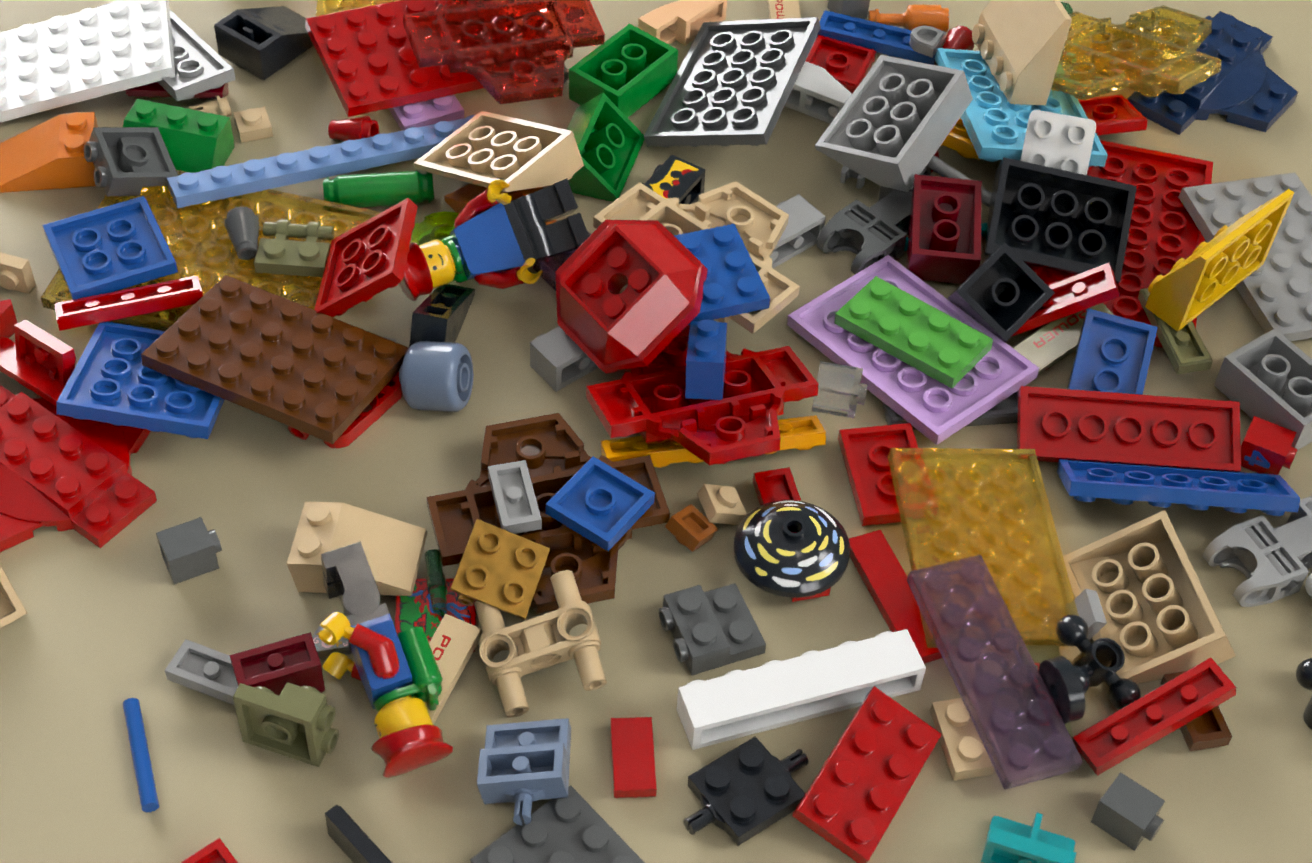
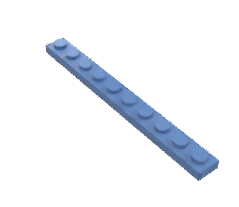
[167,115,475,208]

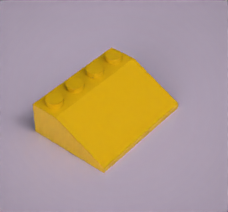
[1145,189,1294,332]

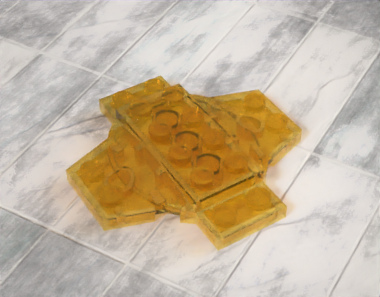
[1051,5,1222,100]

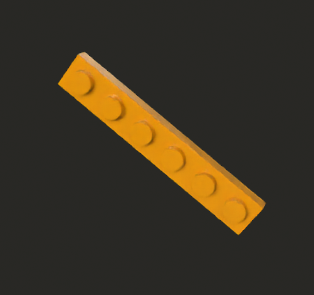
[601,415,826,468]

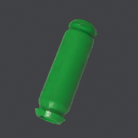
[323,171,434,210]

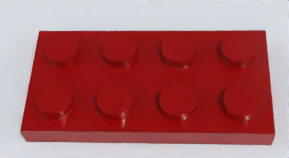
[792,686,942,863]

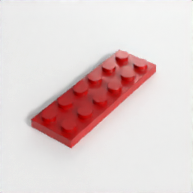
[1017,386,1241,472]

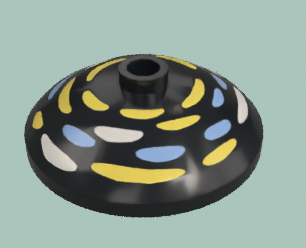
[733,500,850,598]

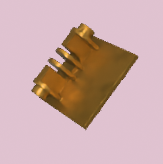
[450,519,550,620]

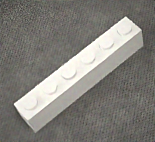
[677,629,926,750]

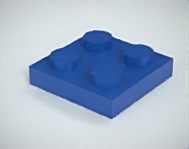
[546,456,655,551]

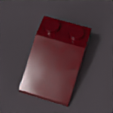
[906,174,982,284]

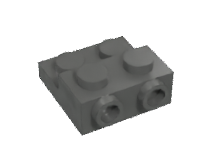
[84,127,178,196]
[658,583,766,676]

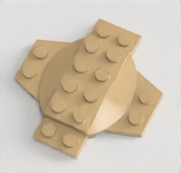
[593,181,800,334]

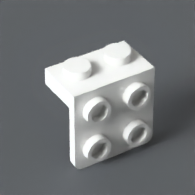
[1020,110,1096,175]

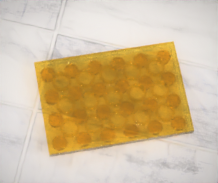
[888,448,1079,648]

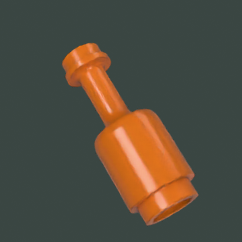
[868,4,949,33]

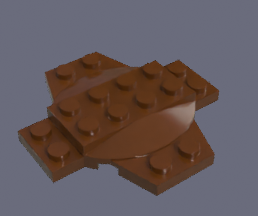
[427,413,670,614]

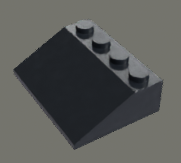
[984,157,1137,284]

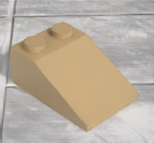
[287,501,427,596]

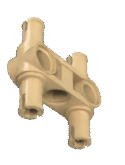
[474,570,607,717]

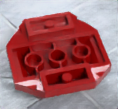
[555,220,708,374]

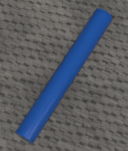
[123,698,159,812]

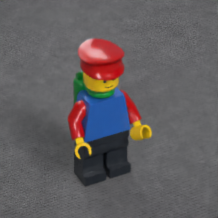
[399,178,589,301]
[319,541,453,778]

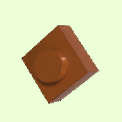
[665,504,719,552]

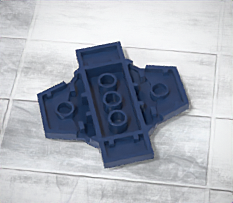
[1105,11,1298,135]

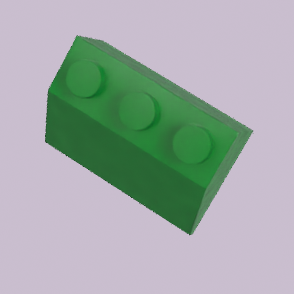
[566,93,645,202]
[123,99,235,176]

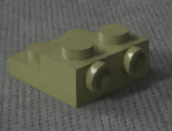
[233,682,339,767]

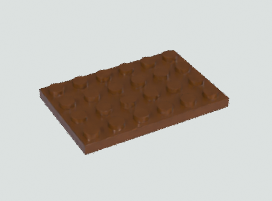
[141,275,409,444]

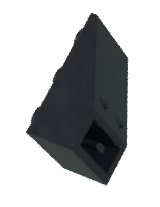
[214,6,314,80]

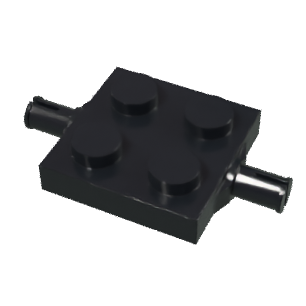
[683,736,809,846]

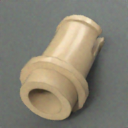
[188,95,232,117]

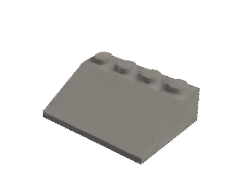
[815,55,973,192]

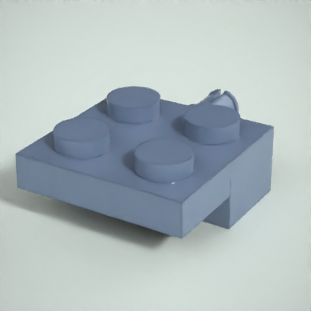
[477,718,572,825]

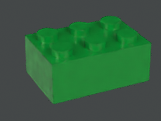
[569,23,678,118]

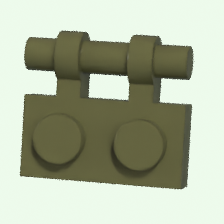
[254,219,334,277]

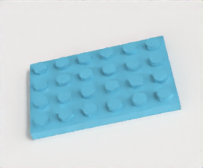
[935,48,1108,167]

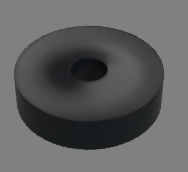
[1038,656,1086,724]

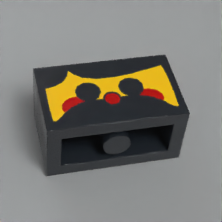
[642,155,706,204]

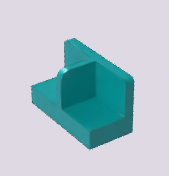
[981,812,1077,863]

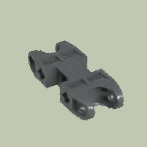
[817,166,931,274]

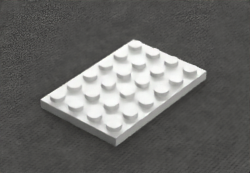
[0,0,176,123]

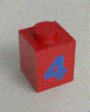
[1241,416,1298,475]

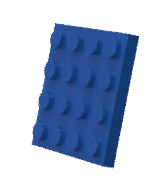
[56,322,225,439]

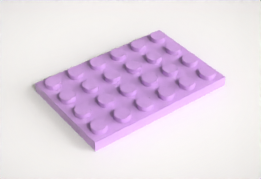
[787,255,1039,445]

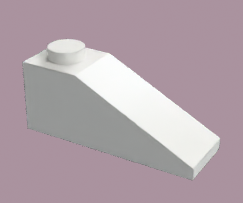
[785,61,852,124]

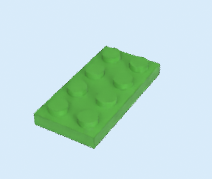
[834,276,993,388]

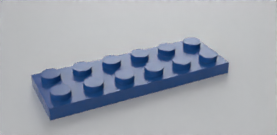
[1057,459,1300,516]

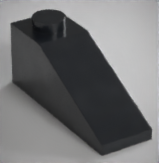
[409,284,475,347]

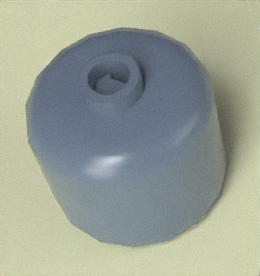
[399,341,474,412]

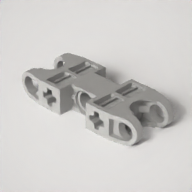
[1202,496,1312,607]

